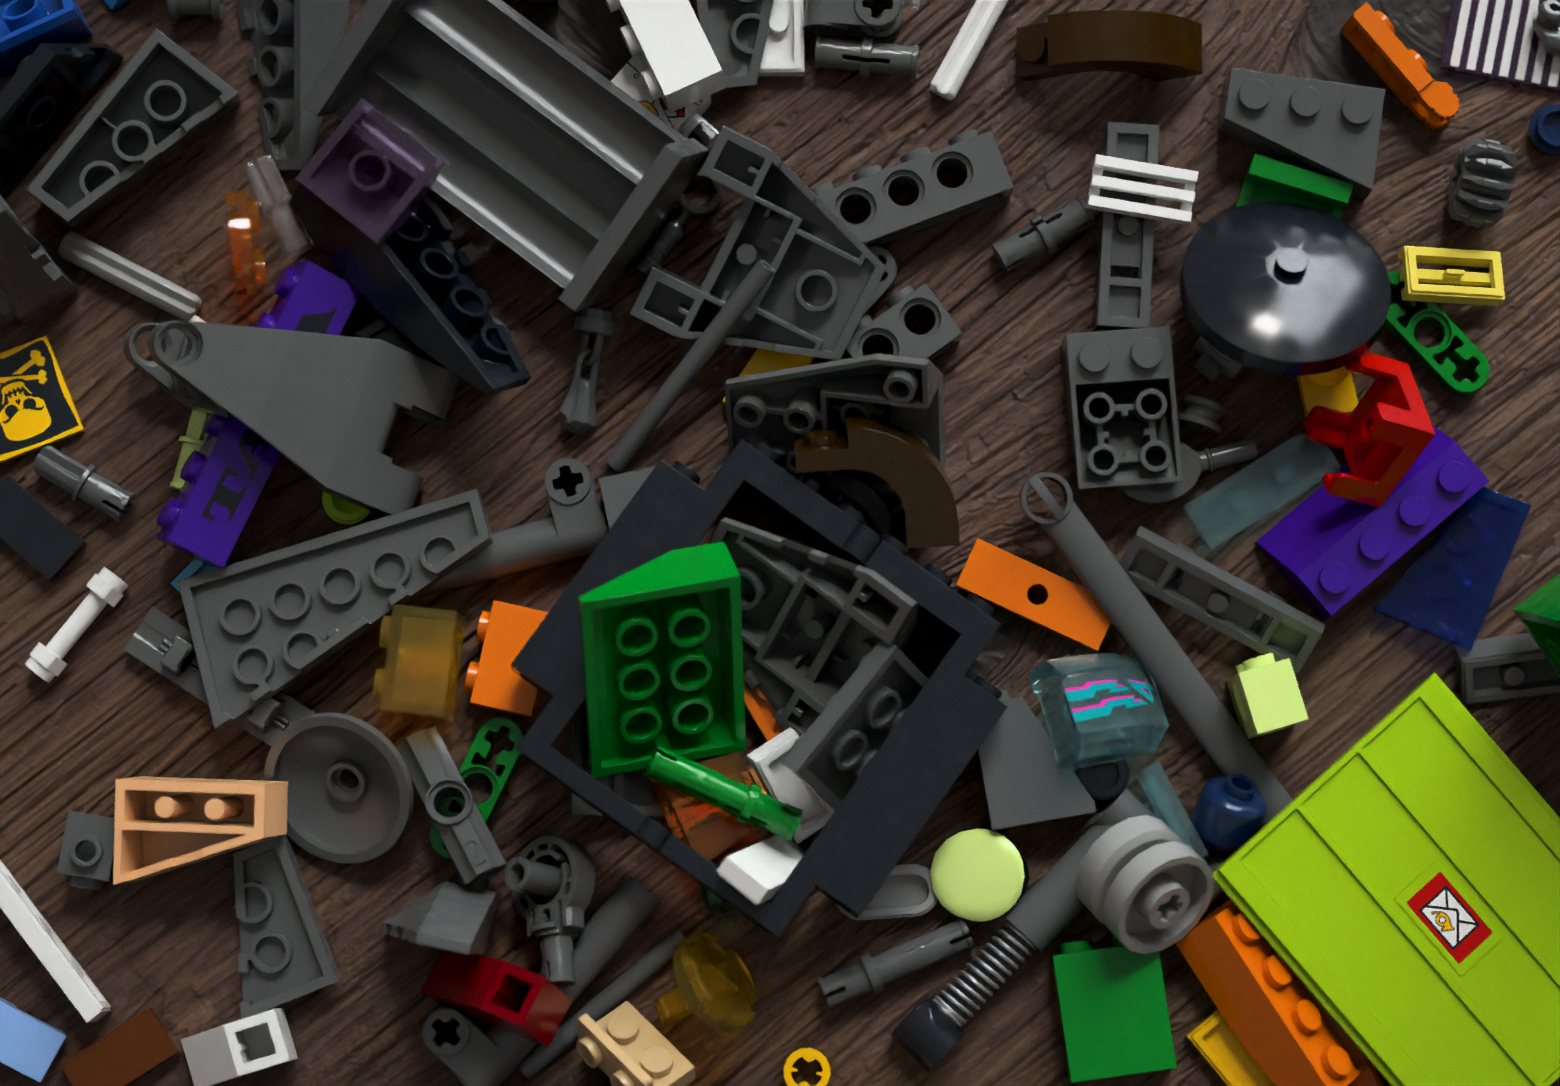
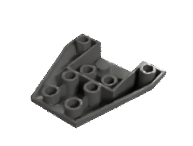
[724,353,946,534]

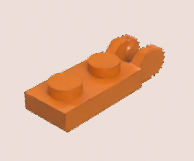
[1341,2,1461,130]

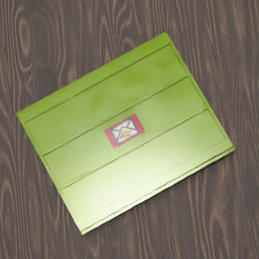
[1213,673,1560,1086]

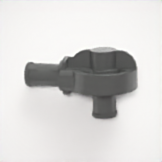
[504,835,595,989]

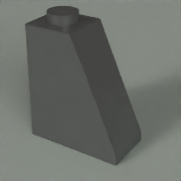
[975,689,1096,831]

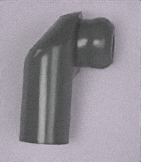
[1532,0,1560,57]

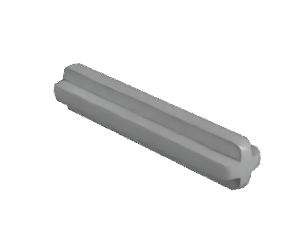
[58,232,202,321]

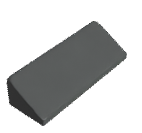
[1454,633,1560,706]

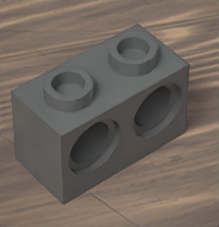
[843,283,962,362]

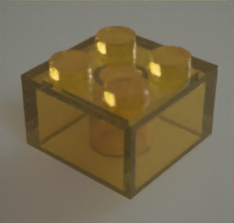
[373,604,466,724]

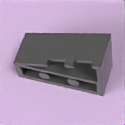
[1217,68,1385,203]

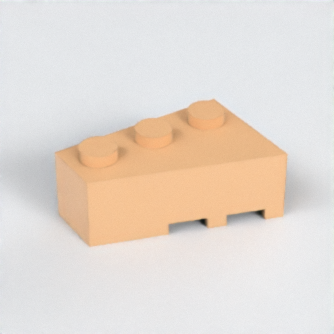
[113,776,288,885]

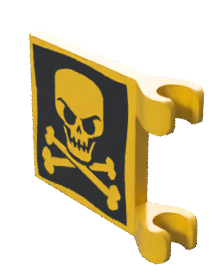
[0,335,85,464]

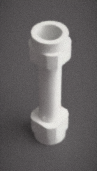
[25,567,129,683]

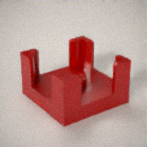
[1302,352,1436,508]

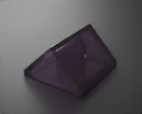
[295,98,444,245]

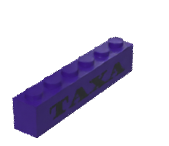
[156,260,360,568]

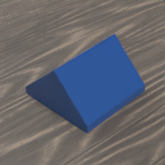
[0,0,93,78]

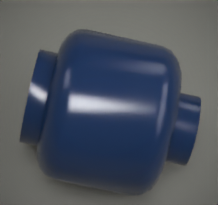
[1190,774,1267,855]

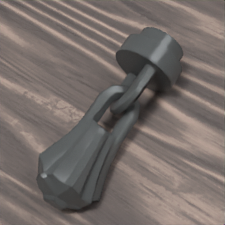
[558,307,616,435]

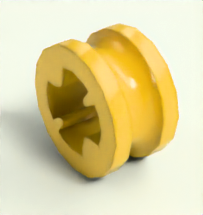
[783,1048,830,1086]

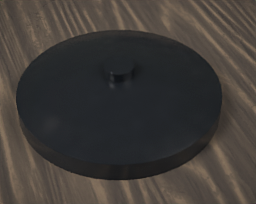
[1179,202,1391,376]

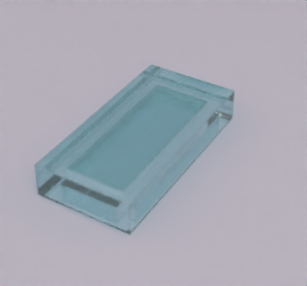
[1136,761,1209,858]

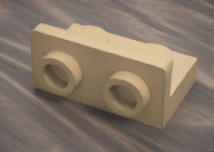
[576,1001,695,1086]

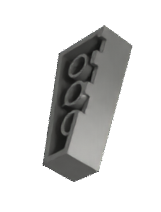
[26,28,241,229]

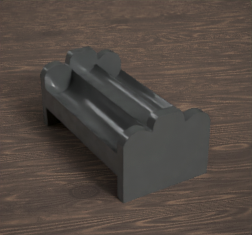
[300,0,710,312]

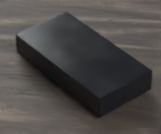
[0,474,87,582]

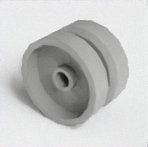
[1075,815,1214,954]

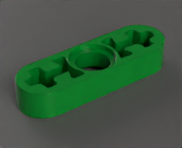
[1384,271,1489,396]
[430,718,524,859]

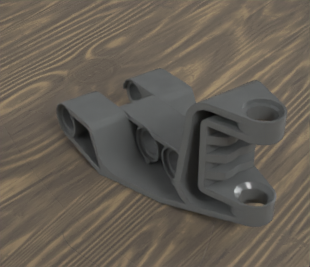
[123,320,461,517]

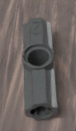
[395,726,507,888]

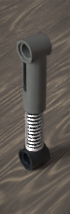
[890,788,1157,1071]

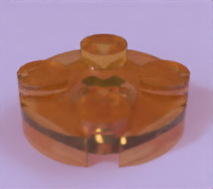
[225,191,267,296]

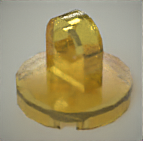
[653,931,757,1034]

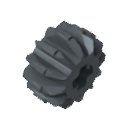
[1446,138,1517,228]

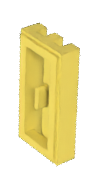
[1397,246,1505,306]

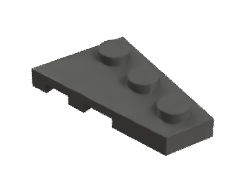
[233,835,342,1019]

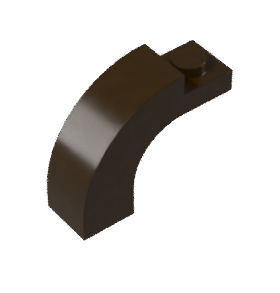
[1017,10,1202,82]
[794,416,960,549]

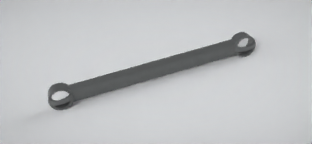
[1019,472,1293,827]

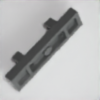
[1095,122,1159,330]
[1119,526,1326,673]
[123,606,317,747]

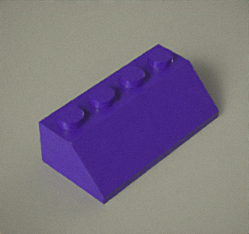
[1255,425,1489,622]

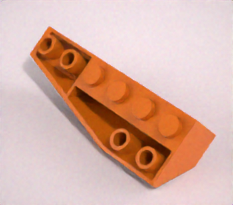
[1175,899,1383,1086]

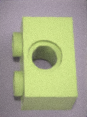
[1226,653,1309,739]

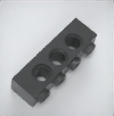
[811,129,1014,247]

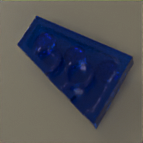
[1373,487,1531,651]

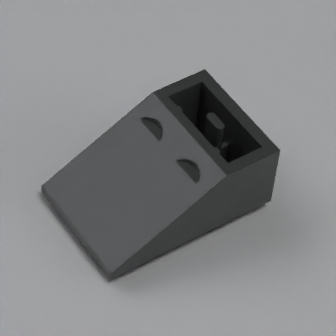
[1061,326,1183,490]

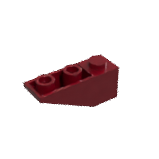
[420,949,573,1048]

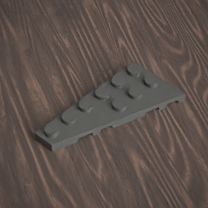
[178,489,494,732]

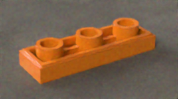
[955,538,1111,652]

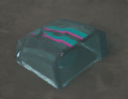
[1028,653,1169,772]

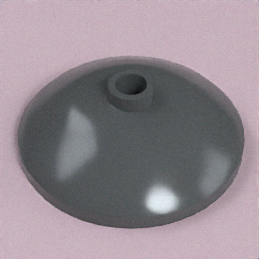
[264,712,414,864]

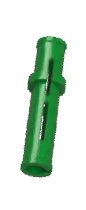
[644,745,803,841]

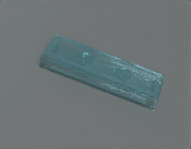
[1181,430,1342,552]

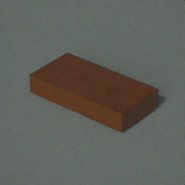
[59,1008,180,1086]

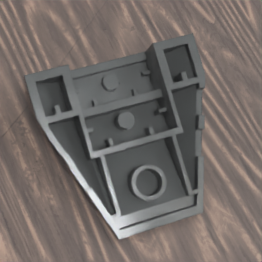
[709,517,918,737]

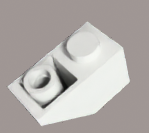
[181,1008,298,1086]

